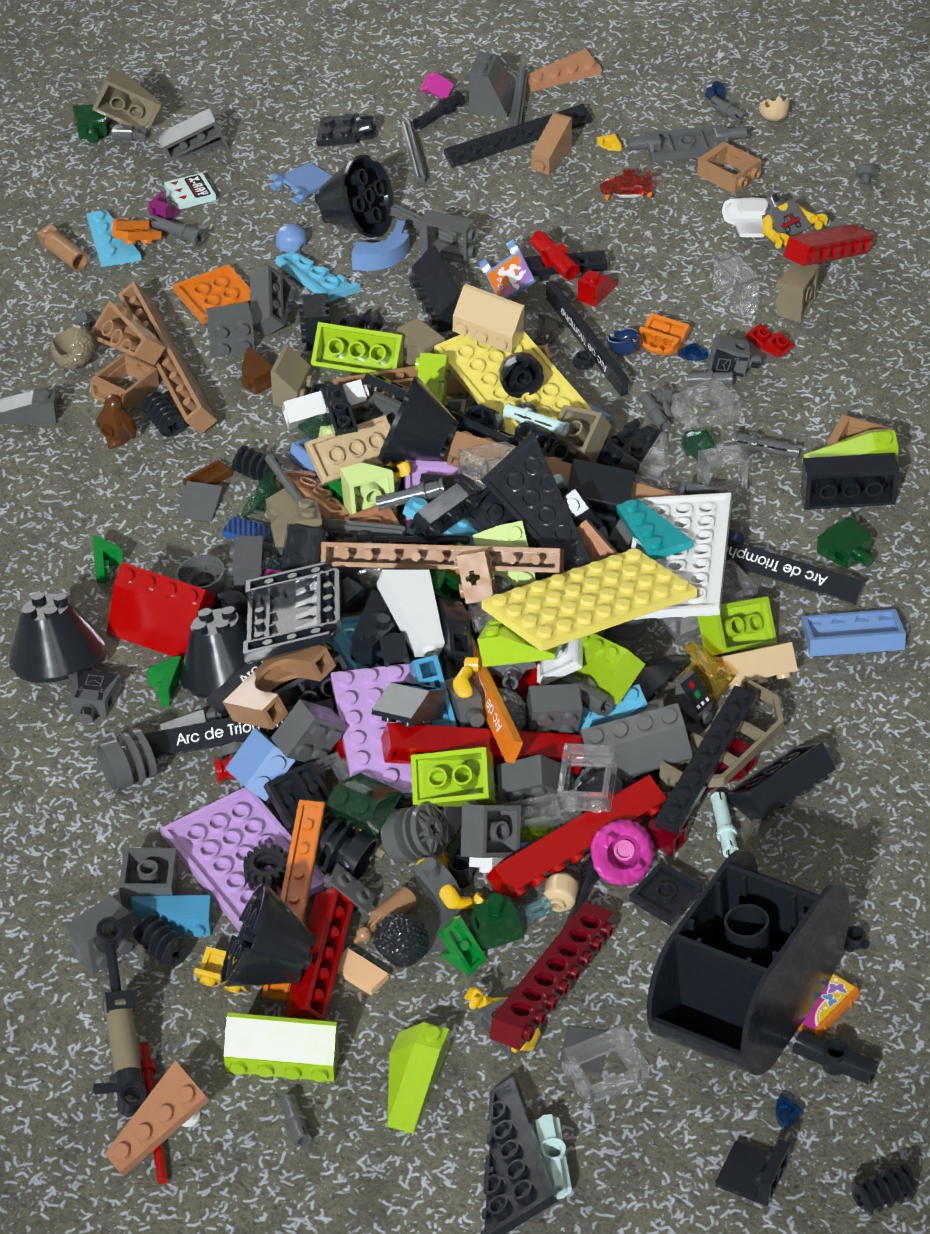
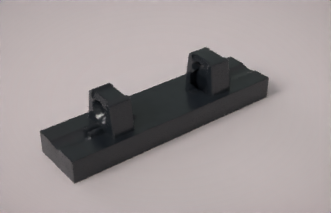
[524,251,607,281]

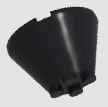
[315,154,394,238]
[377,376,459,462]
[9,592,105,683]
[180,606,247,698]
[220,883,317,987]

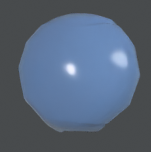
[276,224,308,252]

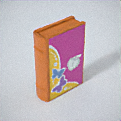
[798,973,860,1037]

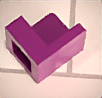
[149,191,180,221]

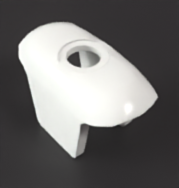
[722,197,771,237]

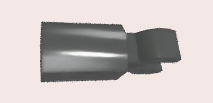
[112,125,148,141]

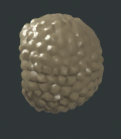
[50,325,95,370]

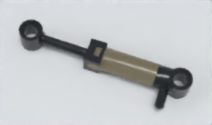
[93,917,147,1117]

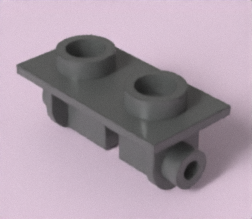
[322,863,376,914]

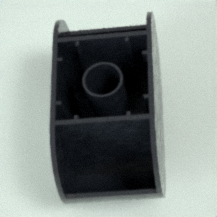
[647,849,850,1075]

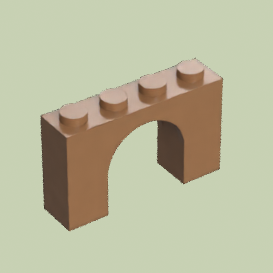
[223,645,336,730]

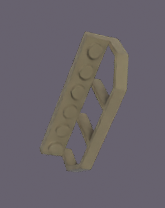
[659,680,784,793]

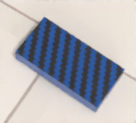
[223,516,273,542]

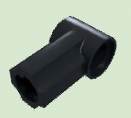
[448,841,475,888]

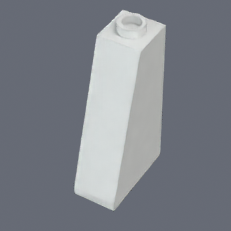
[282,379,370,430]
[377,570,445,657]

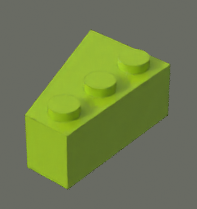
[415,353,449,403]

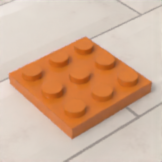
[173,264,251,325]

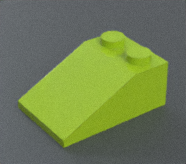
[697,596,778,657]
[477,618,563,667]
[411,747,496,807]

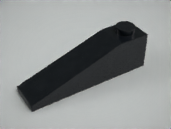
[270,651,349,711]
[630,655,692,703]

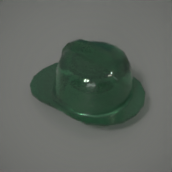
[241,470,284,517]

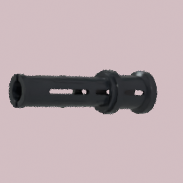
[413,90,465,130]

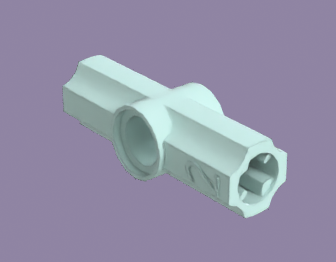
[535,1114,572,1199]

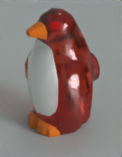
[600,168,652,200]

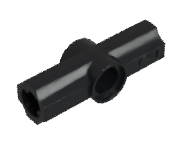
[792,1030,879,1084]

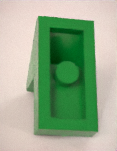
[93,535,123,583]
[147,656,182,707]
[437,916,487,975]

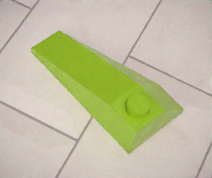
[803,428,899,465]
[387,1022,450,1134]

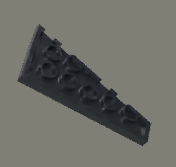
[481,432,592,572]
[481,1077,558,1234]

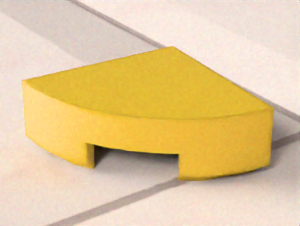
[597,134,622,151]

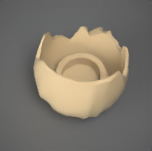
[758,96,790,121]

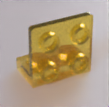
[675,641,736,708]

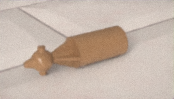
[353,886,417,944]

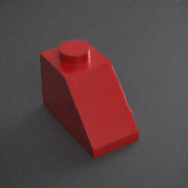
[577,270,618,307]

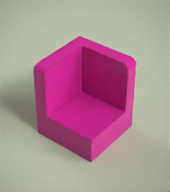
[419,72,454,99]

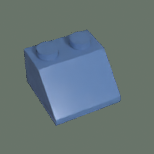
[225,728,295,801]

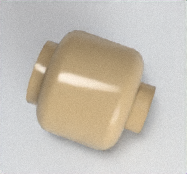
[542,872,579,912]

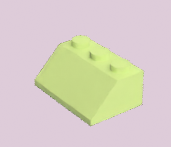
[340,463,397,518]
[472,521,536,588]

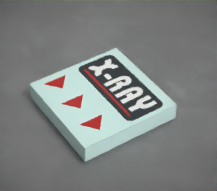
[164,173,216,209]

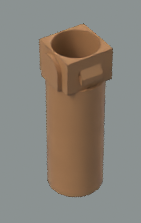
[37,223,89,271]

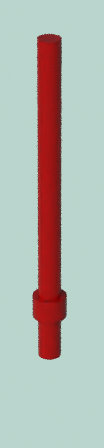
[139,1042,169,1184]

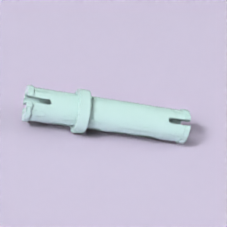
[503,403,569,436]
[710,792,739,858]

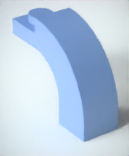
[351,220,410,271]

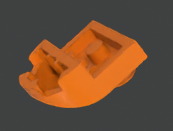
[112,218,162,244]
[639,313,691,355]

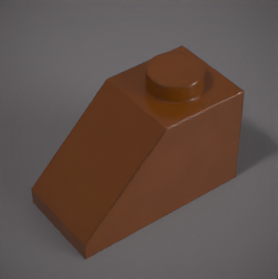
[241,347,273,395]

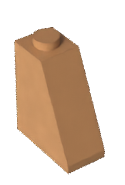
[531,112,572,175]

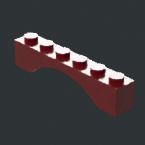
[646,737,757,856]

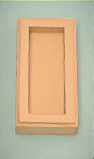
[337,948,389,996]

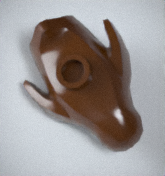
[96,393,137,449]

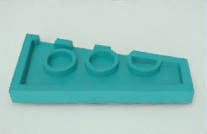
[616,499,694,560]

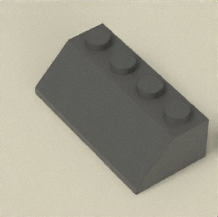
[580,703,693,780]

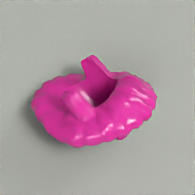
[590,819,655,886]

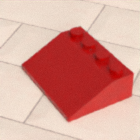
[106,562,216,660]

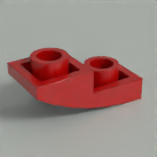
[745,323,795,357]

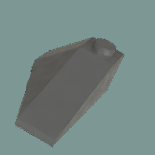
[0,389,61,424]

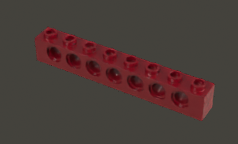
[489,902,615,1050]

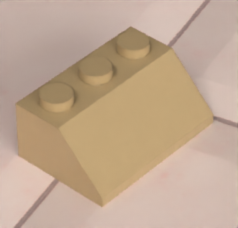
[453,283,525,354]
[710,642,798,689]

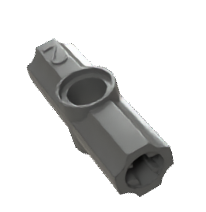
[550,673,615,717]

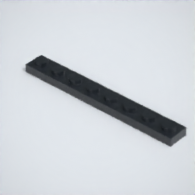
[444,104,593,168]
[363,373,521,446]
[655,685,758,835]

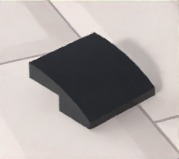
[263,761,336,830]

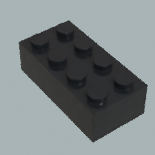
[800,453,899,510]

